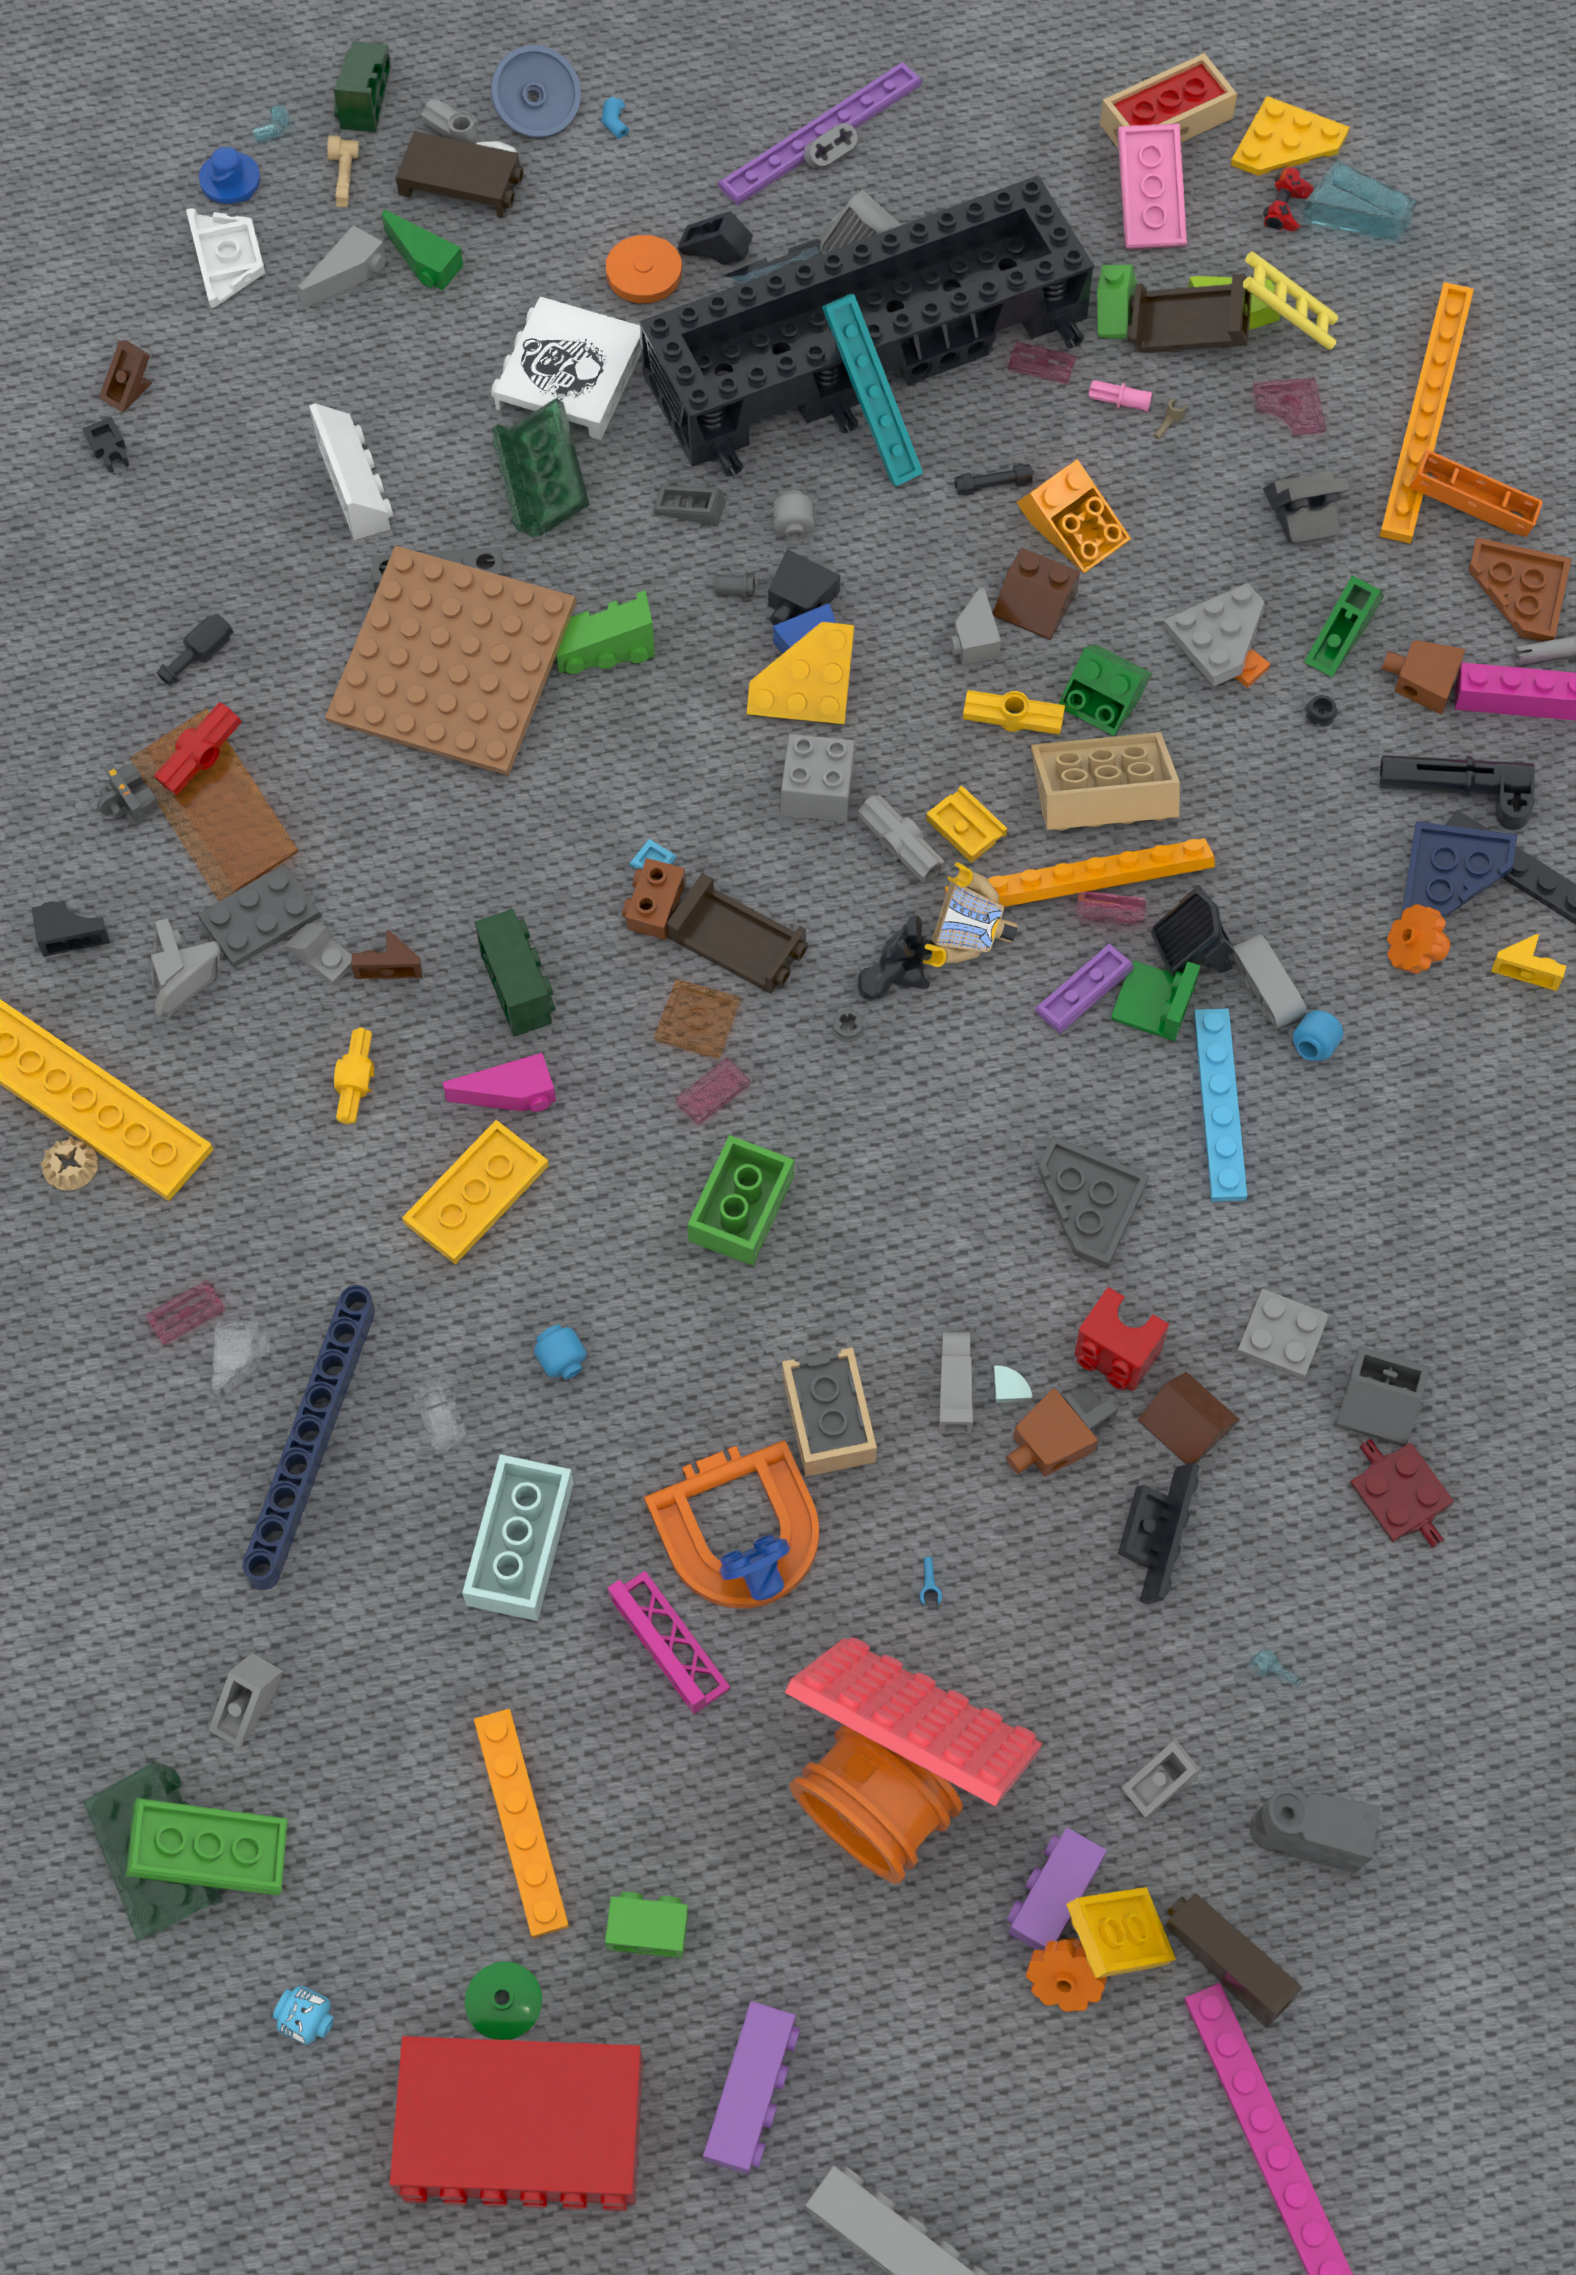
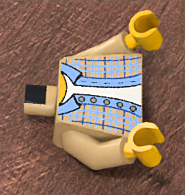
[923,862,1017,967]

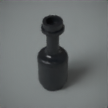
[157,613,234,687]

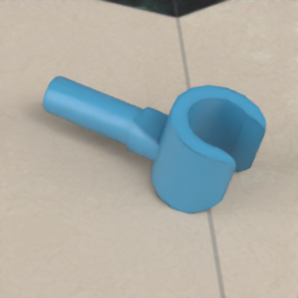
[919,1557,942,1606]

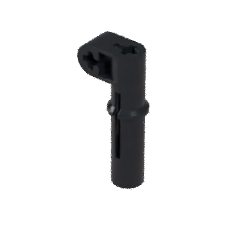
[1380,755,1535,830]

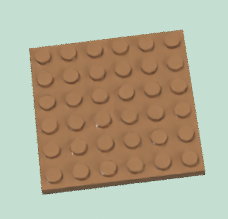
[325,546,577,776]

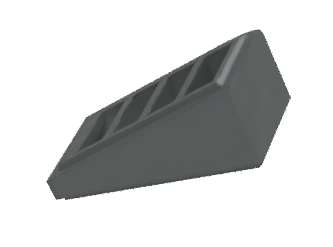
[653,485,726,527]

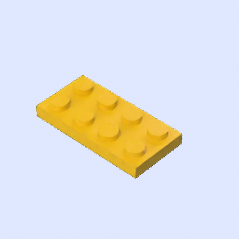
[402,1120,549,1265]

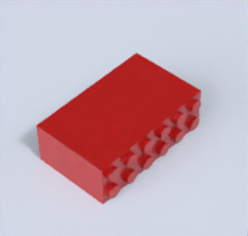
[389,2036,643,2211]

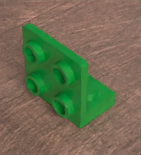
[1111,961,1201,1041]

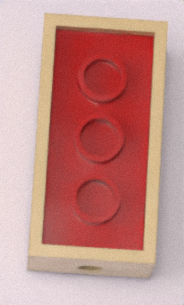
[1100,53,1237,149]

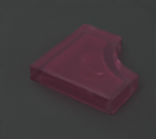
[1253,377,1326,436]

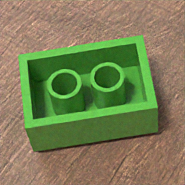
[687,1135,794,1266]

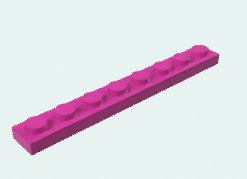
[1184,1983,1353,2275]

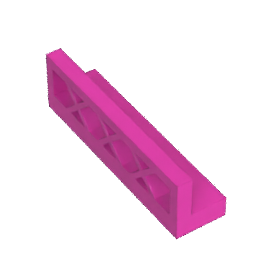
[607,1571,730,1714]

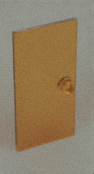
[130,708,299,901]

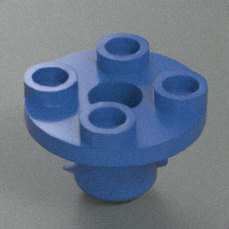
[199,147,260,204]
[719,1534,790,1601]

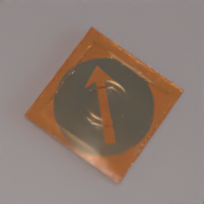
[654,979,741,1059]

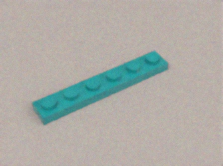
[822,294,923,487]

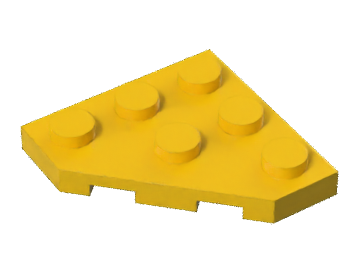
[1231,96,1350,176]
[747,622,855,724]

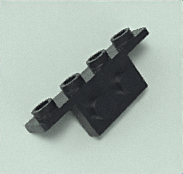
[1118,1462,1200,1604]

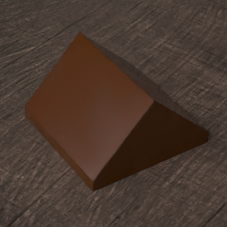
[1138,1372,1240,1464]

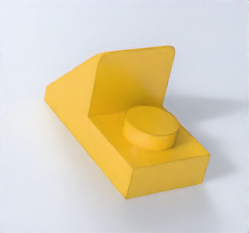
[1491,934,1566,991]

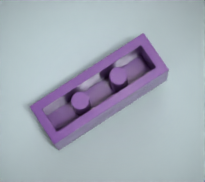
[1007,1827,1107,1950]

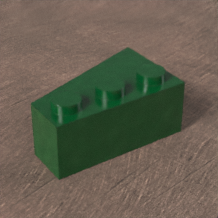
[334,41,391,133]

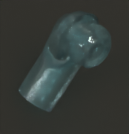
[252,105,290,143]

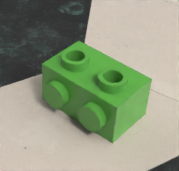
[605,1892,689,1959]

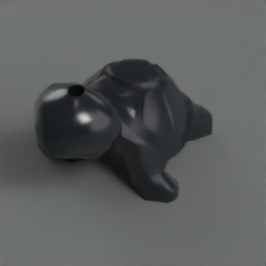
[858,916,936,1001]

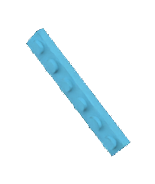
[1194,1009,1247,1202]

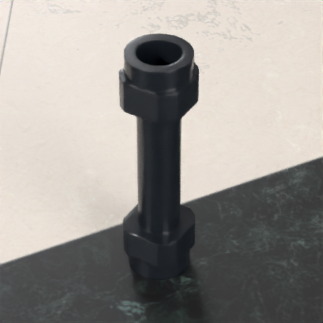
[954,463,1033,496]

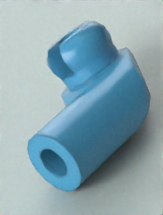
[601,97,629,139]

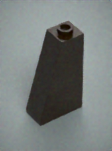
[1165,1893,1303,2029]

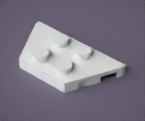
[186,208,265,308]

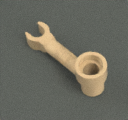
[327,135,359,207]

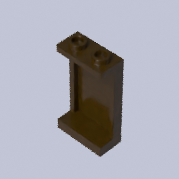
[396,131,524,218]
[1127,274,1252,353]
[666,873,808,994]

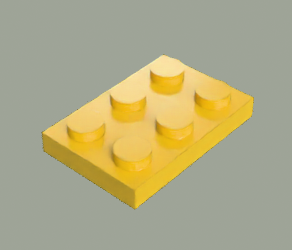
[1066,1887,1176,1978]

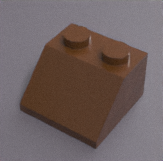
[993,547,1080,640]

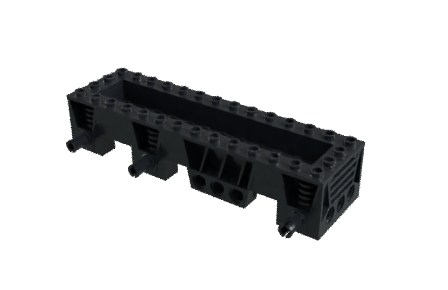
[639,175,1094,477]

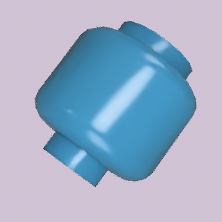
[1292,1010,1344,1061]
[534,1324,587,1380]

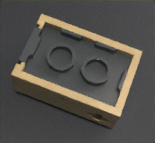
[782,1347,877,1477]

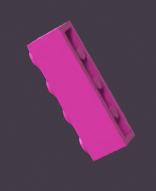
[1455,663,1576,721]

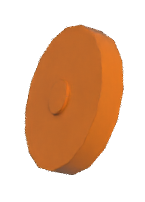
[606,235,682,303]

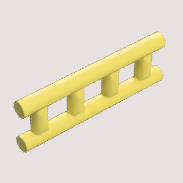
[1243,251,1338,350]

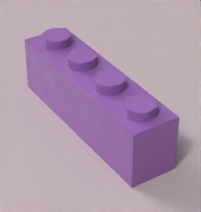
[703,2001,801,2175]

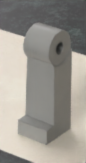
[938,1332,973,1433]

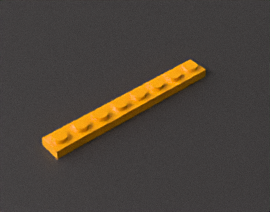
[945,838,1215,907]

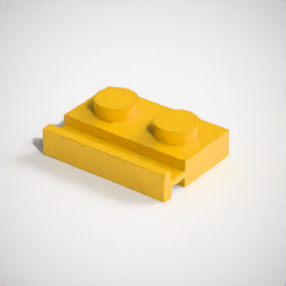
[926,785,1007,863]

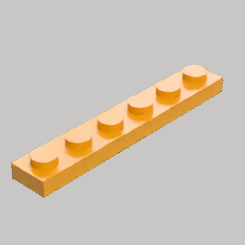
[474,1708,569,1939]

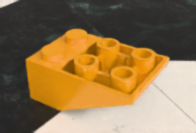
[1016,459,1131,573]

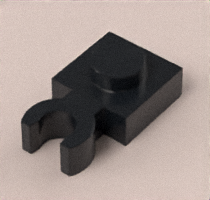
[82,417,129,473]

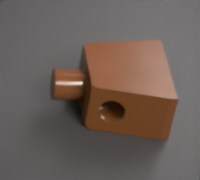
[1382,640,1466,715]
[1006,1388,1098,1477]

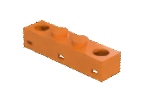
[1409,449,1543,537]

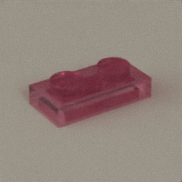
[1076,892,1146,924]

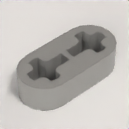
[804,123,857,168]

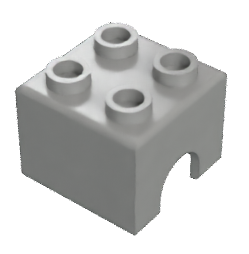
[781,734,855,822]

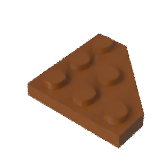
[1468,537,1572,642]

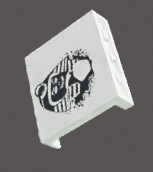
[491,297,642,440]

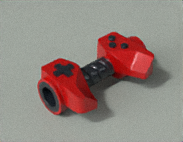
[1263,167,1314,232]

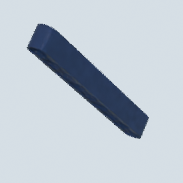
[242,1285,375,1590]

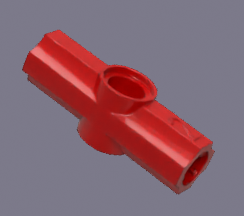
[154,702,242,796]

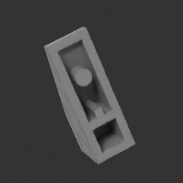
[298,225,386,307]

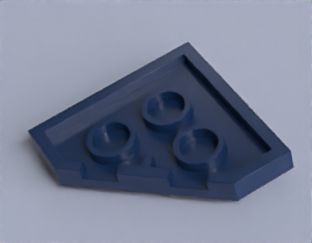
[1401,821,1518,918]

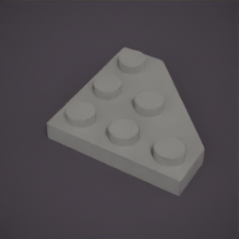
[1164,583,1265,686]

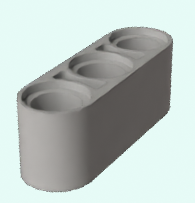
[1229,934,1307,1030]

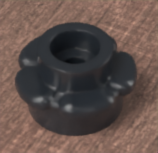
[1305,695,1338,726]

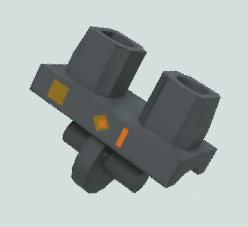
[97,763,158,826]

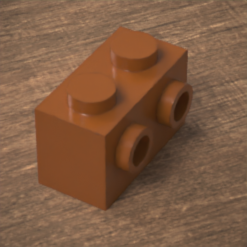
[622,858,686,940]

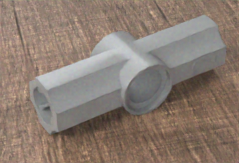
[858,795,945,883]

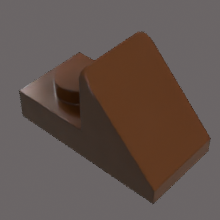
[99,340,152,412]
[351,930,423,979]

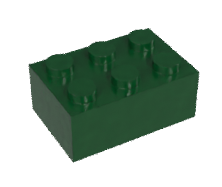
[474,909,556,1037]

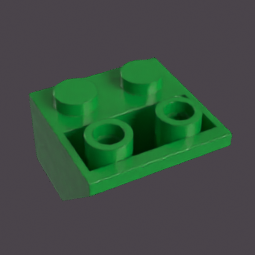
[1059,644,1152,736]

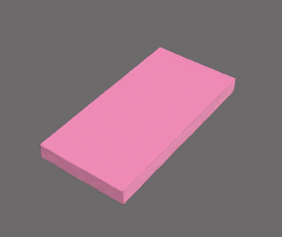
[1117,124,1187,250]

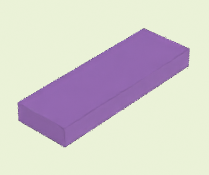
[1035,944,1134,1034]

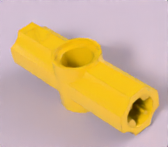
[963,690,1065,735]

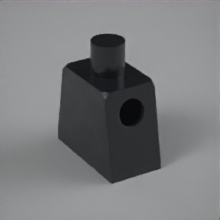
[768,549,841,625]

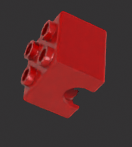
[1074,1287,1169,1391]

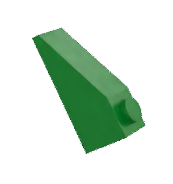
[381,210,463,291]
[1304,575,1384,677]

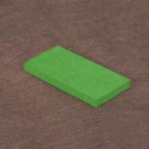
[126,1798,288,1896]

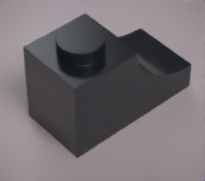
[677,211,753,265]
[31,901,110,957]

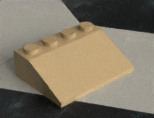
[1031,732,1180,831]

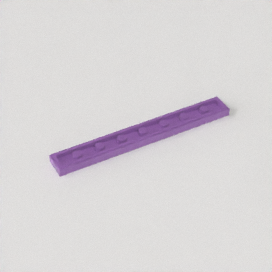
[719,62,922,205]

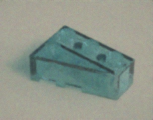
[1302,160,1417,243]

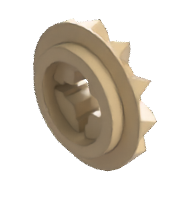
[41,1137,98,1191]

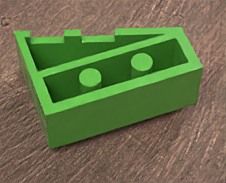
[556,590,655,674]

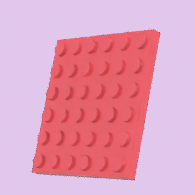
[785,1637,1043,1806]

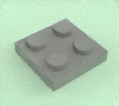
[1237,1289,1329,1379]

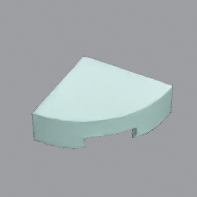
[993,1366,1032,1403]

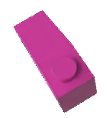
[442,1053,556,1112]

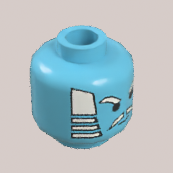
[273,1985,335,2045]

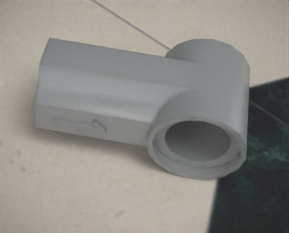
[421,99,478,144]

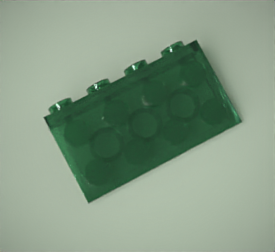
[492,398,590,538]
[83,1762,223,1940]

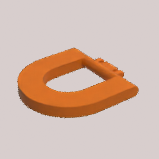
[643,1440,819,1609]

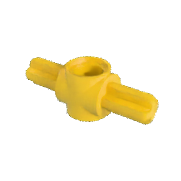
[334,1027,374,1125]

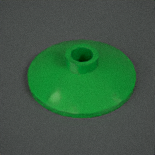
[465,1962,542,2040]

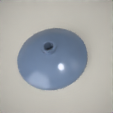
[491,45,581,138]

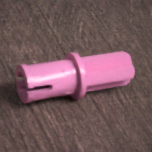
[1089,380,1152,412]

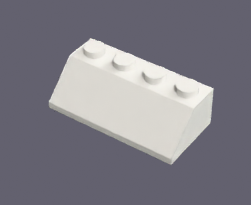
[309,404,393,540]

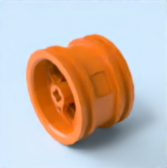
[789,1725,963,1884]

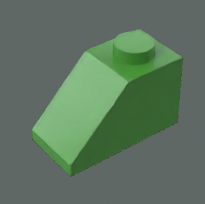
[1097,265,1137,338]

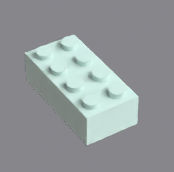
[462,1454,574,1621]

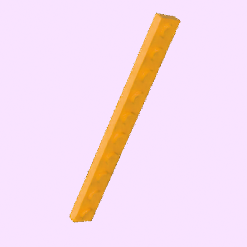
[1379,282,1474,544]

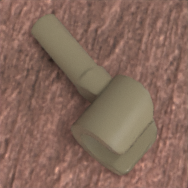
[1153,398,1187,439]

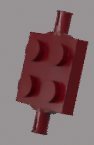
[1350,1439,1454,1548]

